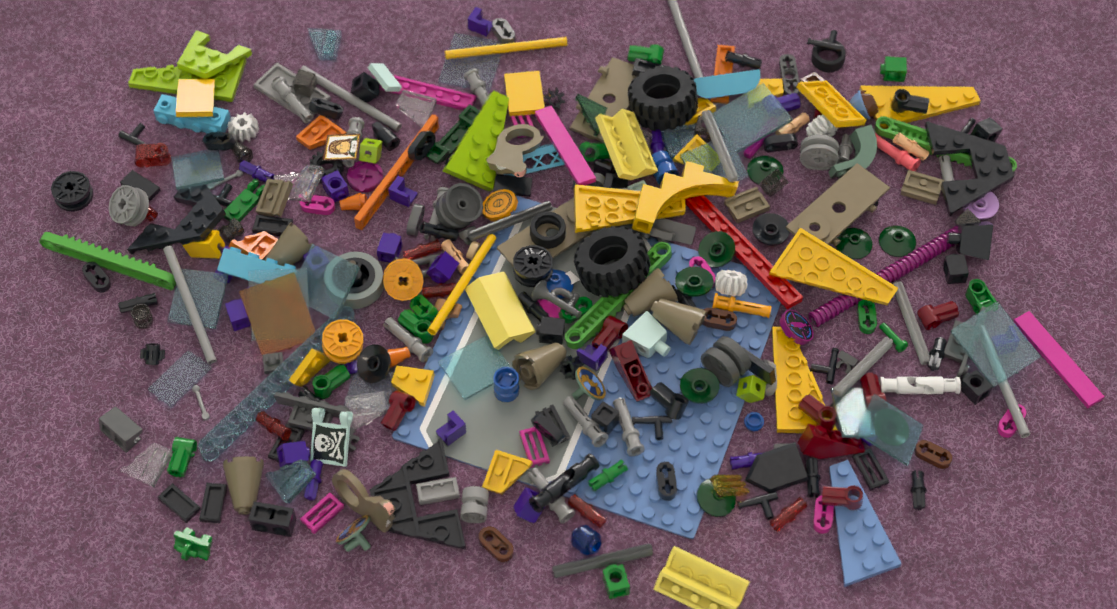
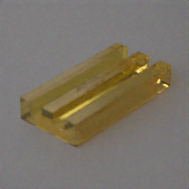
[710,475,750,496]

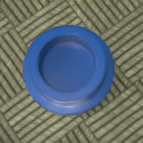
[744,412,764,431]

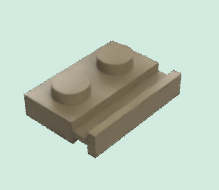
[900,170,944,205]
[256,179,293,217]
[724,186,770,223]

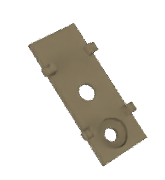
[570,57,637,142]
[786,163,890,246]
[497,198,598,266]

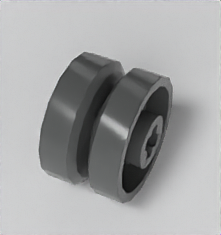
[435,183,483,230]
[701,336,751,387]

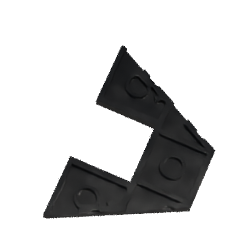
[925,121,1014,216]
[127,171,226,255]
[370,438,466,549]

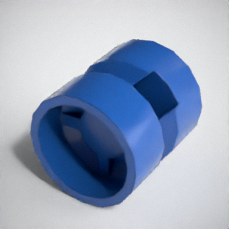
[652,150,679,185]
[493,367,519,402]

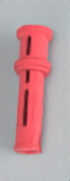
[875,133,921,171]

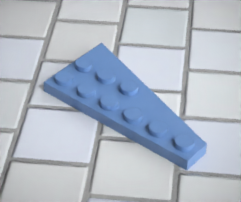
[829,460,902,587]

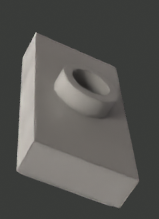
[416,477,460,505]

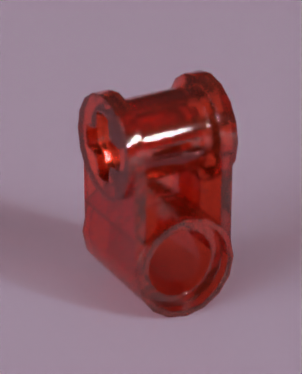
[135,143,172,168]

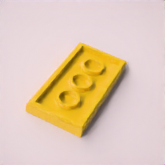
[796,80,866,128]

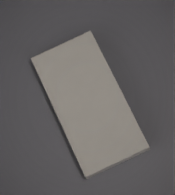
[253,63,331,119]

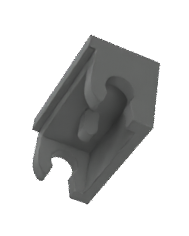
[99,406,143,453]

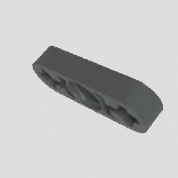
[779,54,800,96]

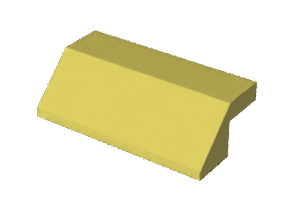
[595,109,658,180]
[465,272,536,350]
[654,546,750,609]

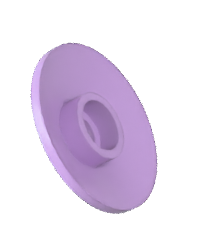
[963,191,999,219]

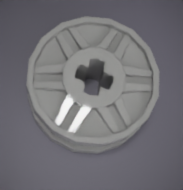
[800,134,839,170]
[109,185,149,226]

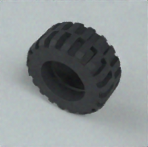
[628,66,698,131]
[574,226,650,298]

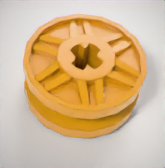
[383,258,424,301]
[322,320,363,364]

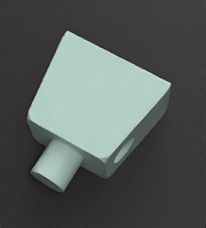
[622,311,671,358]

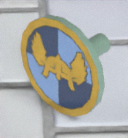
[572,367,606,401]
[336,515,371,552]

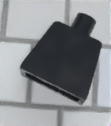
[947,221,993,260]

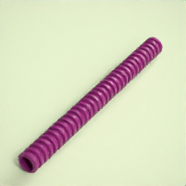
[808,226,958,328]

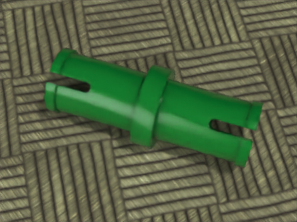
[587,460,628,492]

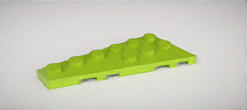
[128,56,246,102]
[442,91,509,191]

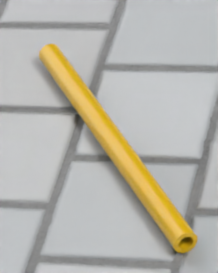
[445,37,567,60]
[428,234,497,335]

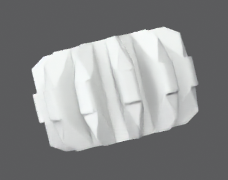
[228,112,259,143]
[806,115,838,137]
[714,270,748,297]

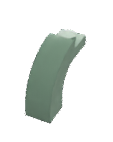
[828,125,877,178]

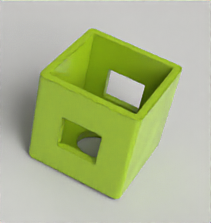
[359,138,382,164]
[736,375,766,403]

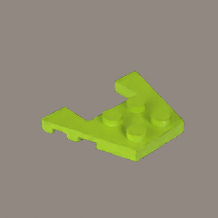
[177,31,252,79]

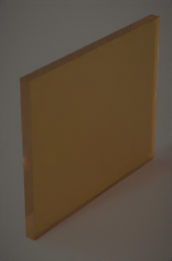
[239,272,318,357]

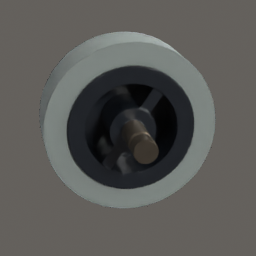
[325,252,384,309]

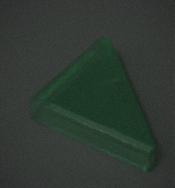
[575,94,607,137]

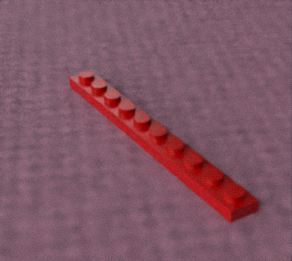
[685,195,803,310]

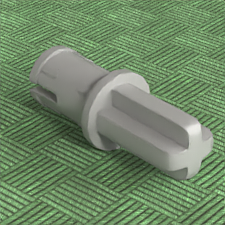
[838,134,853,164]

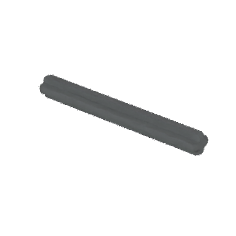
[467,201,552,241]
[552,543,653,578]

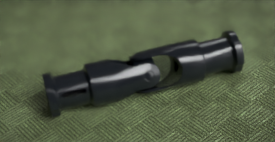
[529,454,599,513]

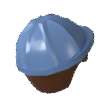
[850,90,879,120]

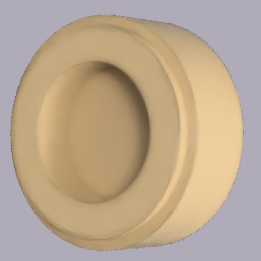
[466,241,480,260]

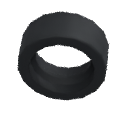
[811,39,846,73]
[530,211,566,249]

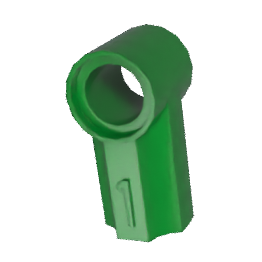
[628,45,664,64]
[579,142,611,162]
[397,309,434,344]
[313,364,351,400]
[167,437,197,478]

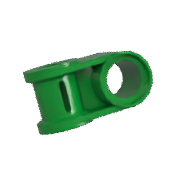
[965,279,998,316]

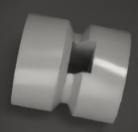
[460,486,489,523]

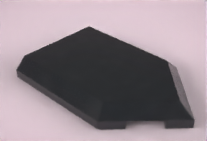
[744,442,809,493]

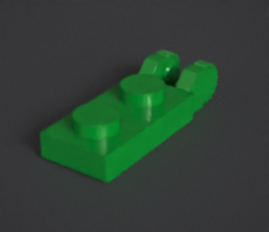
[223,179,265,226]

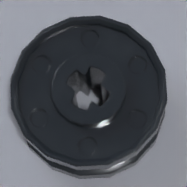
[51,171,94,212]
[513,245,553,287]

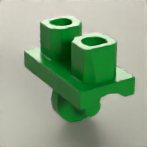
[174,527,212,561]

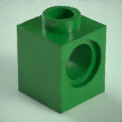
[880,56,907,82]
[602,564,630,600]

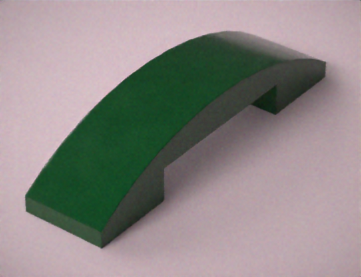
[425,104,480,165]

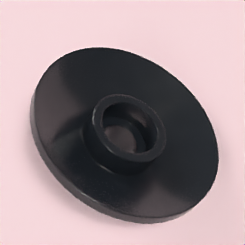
[752,213,790,245]
[357,344,391,383]

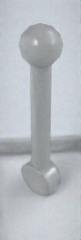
[207,170,243,190]
[192,385,210,420]

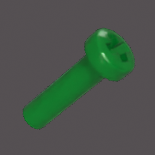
[879,322,908,353]

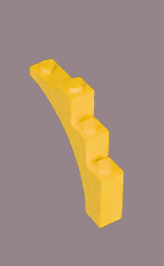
[631,161,739,234]

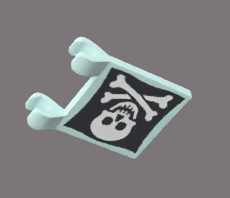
[310,407,353,466]

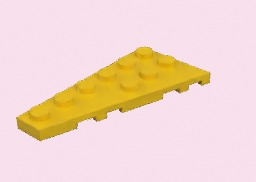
[860,86,981,129]
[574,185,686,233]
[769,228,898,305]
[772,327,837,433]

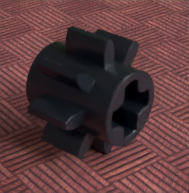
[543,87,565,109]
[140,343,165,365]
[560,355,584,380]

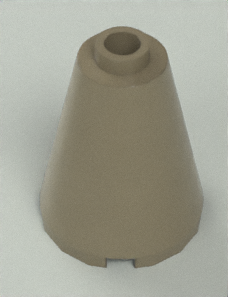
[264,222,316,266]
[623,268,678,317]
[651,299,707,345]
[512,343,566,390]
[223,456,264,515]

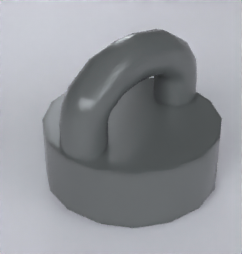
[458,226,477,245]

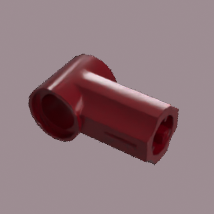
[917,301,959,330]
[591,315,628,351]
[860,373,887,413]
[380,390,416,431]
[798,394,837,430]
[822,485,863,510]

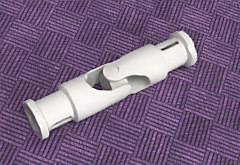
[879,377,961,394]

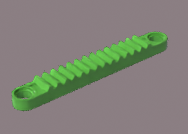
[874,116,1017,173]
[39,232,176,290]
[565,242,672,349]

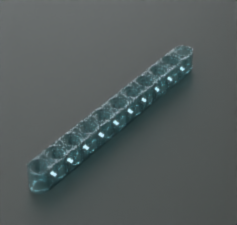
[198,306,356,462]

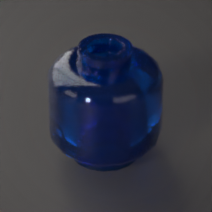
[571,525,602,556]

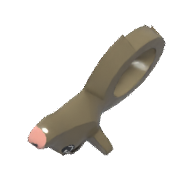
[487,124,544,177]
[332,469,395,533]

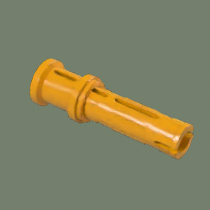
[712,293,772,318]

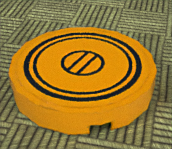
[482,189,518,222]

